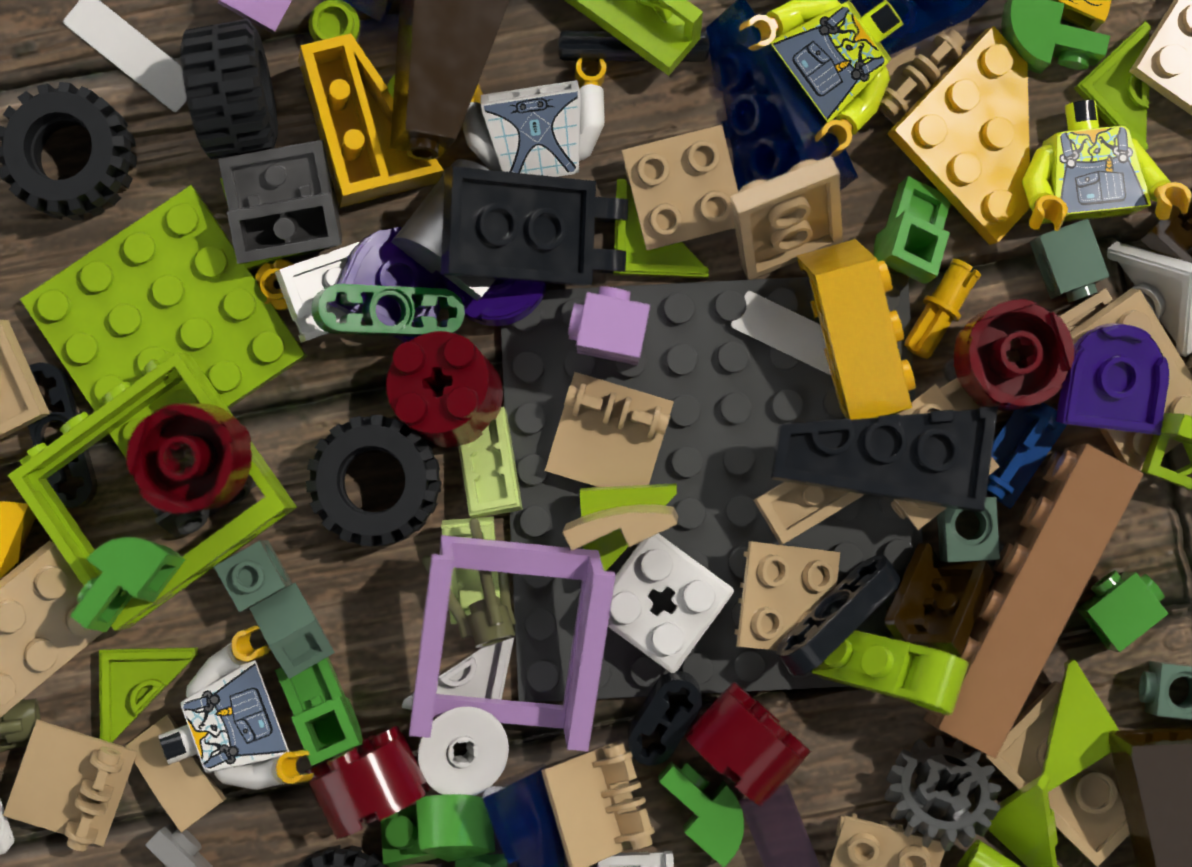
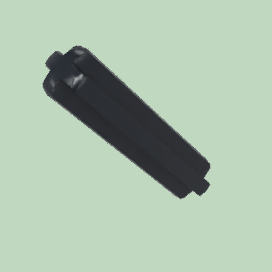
[558,31,710,62]

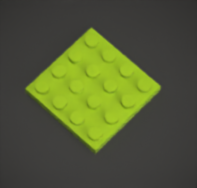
[20,185,307,459]

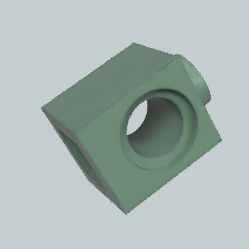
[1029,218,1110,303]
[937,497,1000,562]
[214,540,293,612]
[249,583,335,679]
[1139,661,1192,720]

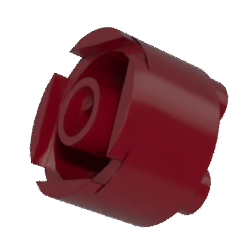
[954,299,1074,411]
[386,331,503,447]
[126,403,252,513]
[685,682,811,807]
[305,725,430,839]

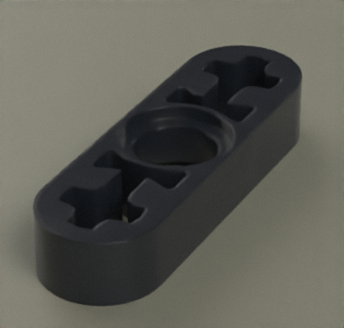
[28,362,97,508]
[776,555,901,676]

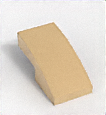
[563,505,678,551]
[126,714,227,833]

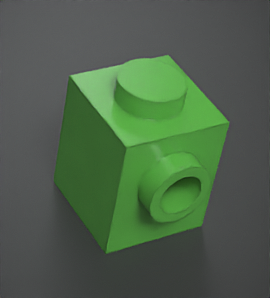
[1076,570,1169,652]

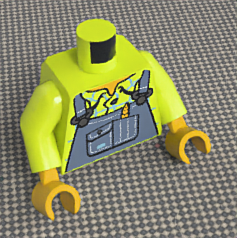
[739,0,904,157]
[1022,100,1191,231]

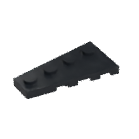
[771,406,998,513]

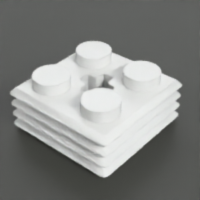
[608,533,734,673]

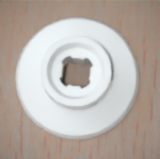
[418,707,509,796]

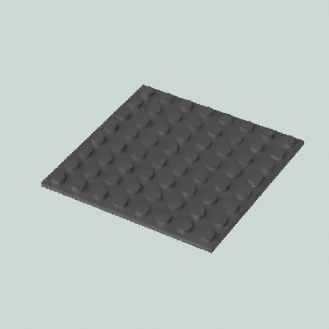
[501,272,923,702]

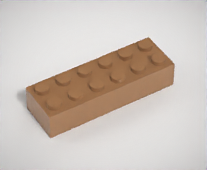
[922,444,1144,759]

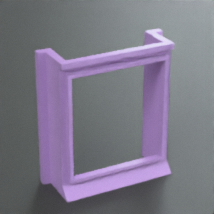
[409,535,615,751]

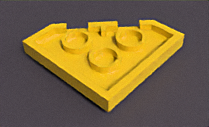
[887,26,1030,245]

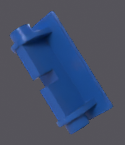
[987,403,1067,509]

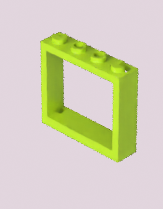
[8,351,297,631]

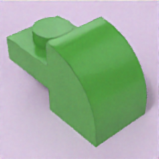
[1001,0,1110,74]
[873,176,951,284]
[70,537,186,632]
[275,656,363,766]
[658,761,744,867]
[380,794,495,867]

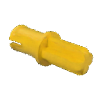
[905,258,981,359]

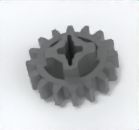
[884,736,1001,851]

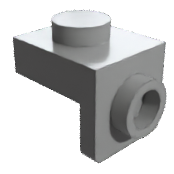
[145,823,213,867]

